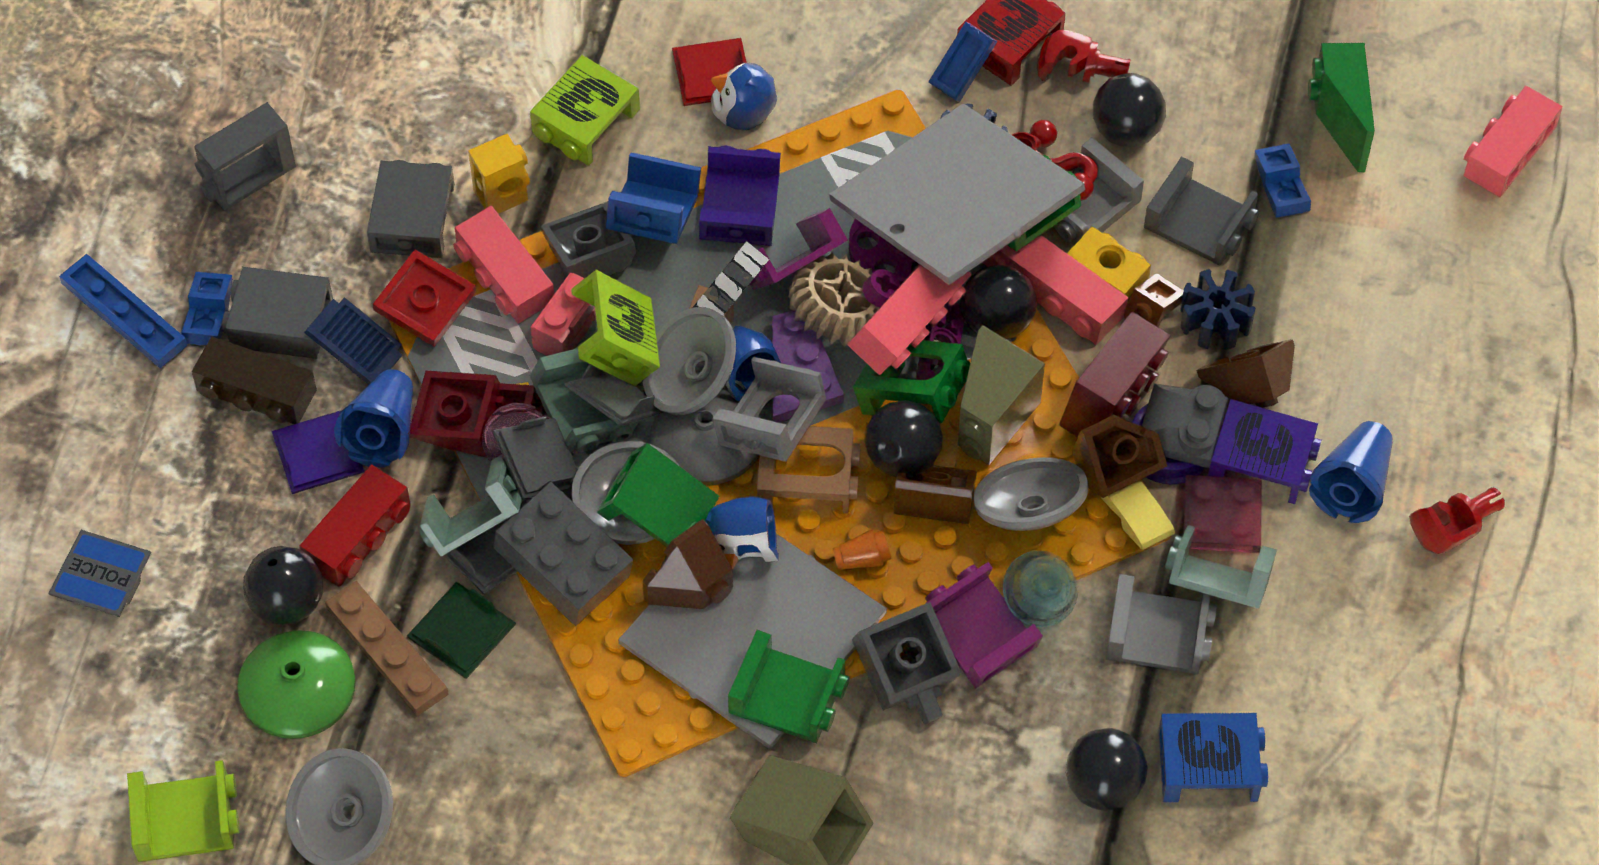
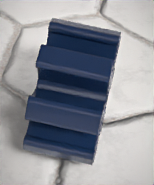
[1180,269,1256,350]

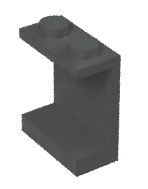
[1144,156,1260,266]

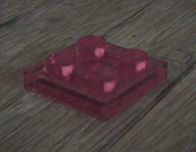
[1184,475,1262,553]

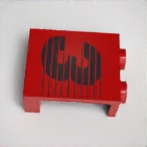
[957,0,1066,86]

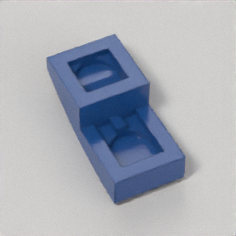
[1255,144,1311,218]
[181,272,233,345]

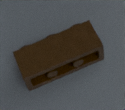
[192,336,317,424]

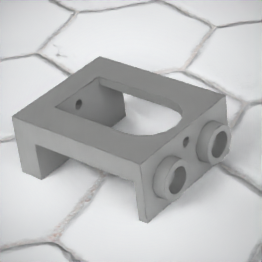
[712,357,826,462]

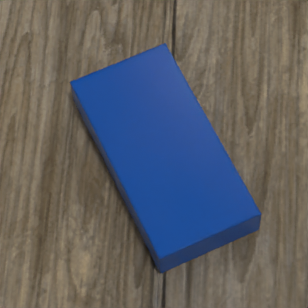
[929,22,997,102]

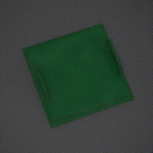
[407,581,516,679]

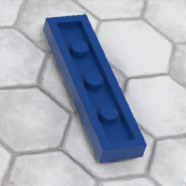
[59,254,188,368]

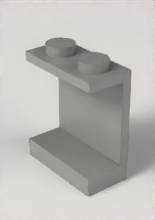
[1106,574,1217,674]

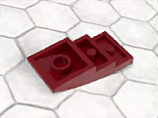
[408,370,549,458]

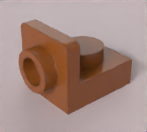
[1124,273,1183,328]

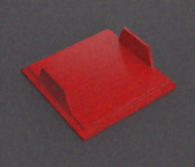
[672,38,747,106]

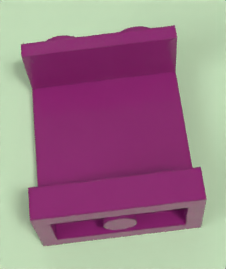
[748,208,848,290]
[925,562,1043,689]

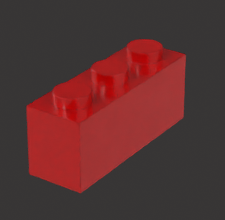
[299,464,411,587]

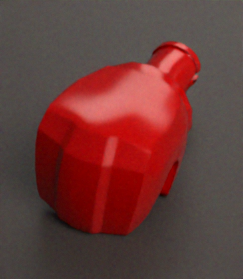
[1037,30,1131,83]
[1409,487,1505,554]

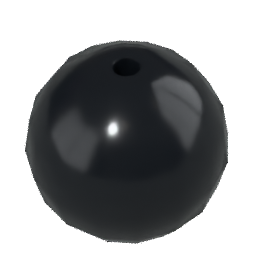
[1093,73,1166,147]
[960,265,1037,339]
[864,400,943,478]
[243,546,323,625]
[1065,728,1148,811]

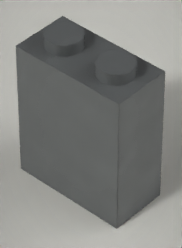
[222,266,333,359]

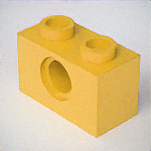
[468,133,530,214]
[1067,226,1151,310]

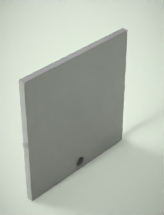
[829,103,1085,285]
[618,534,887,749]

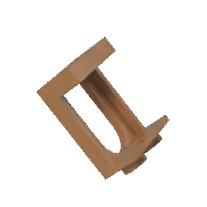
[757,426,860,513]

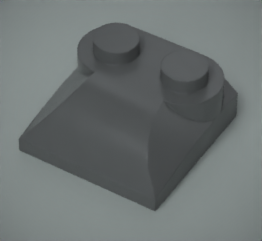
[541,201,636,279]
[1142,383,1228,468]

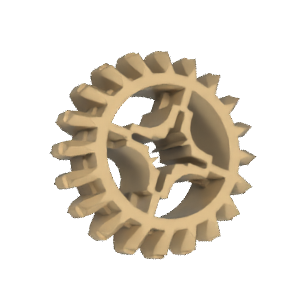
[788,253,882,346]

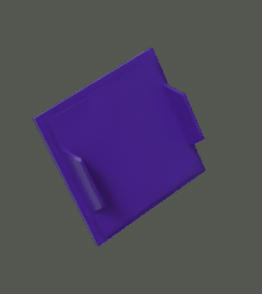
[272,410,365,494]

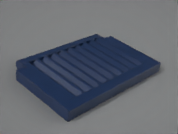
[304,297,402,385]

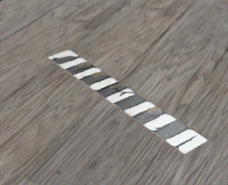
[635,241,769,394]

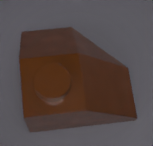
[1196,339,1295,408]
[1072,415,1167,498]
[643,519,733,609]

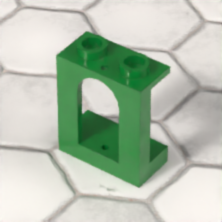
[853,340,970,423]

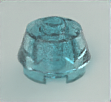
[1003,551,1078,627]

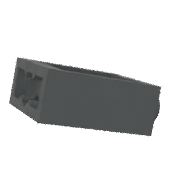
[194,102,296,211]

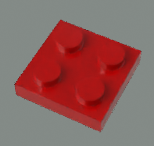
[373,249,476,347]

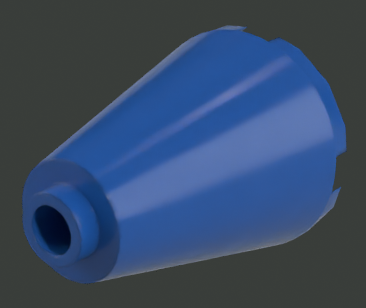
[334,369,413,468]
[1309,421,1393,523]

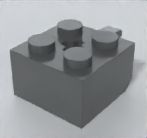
[852,602,960,725]

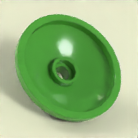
[238,630,355,739]

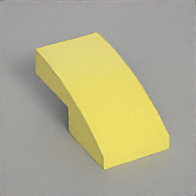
[1101,480,1175,550]

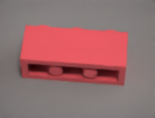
[1464,86,1563,197]
[453,205,554,324]

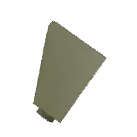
[958,325,1045,465]
[730,755,873,865]

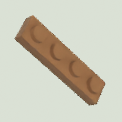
[325,581,449,716]

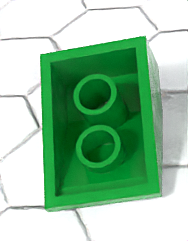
[1308,43,1375,172]

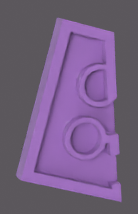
[772,310,844,422]

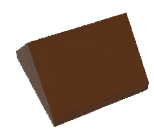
[894,465,977,524]

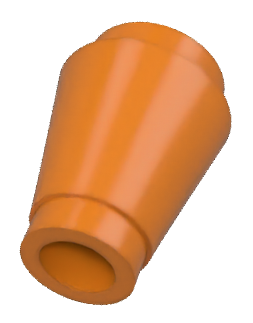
[832,529,892,570]

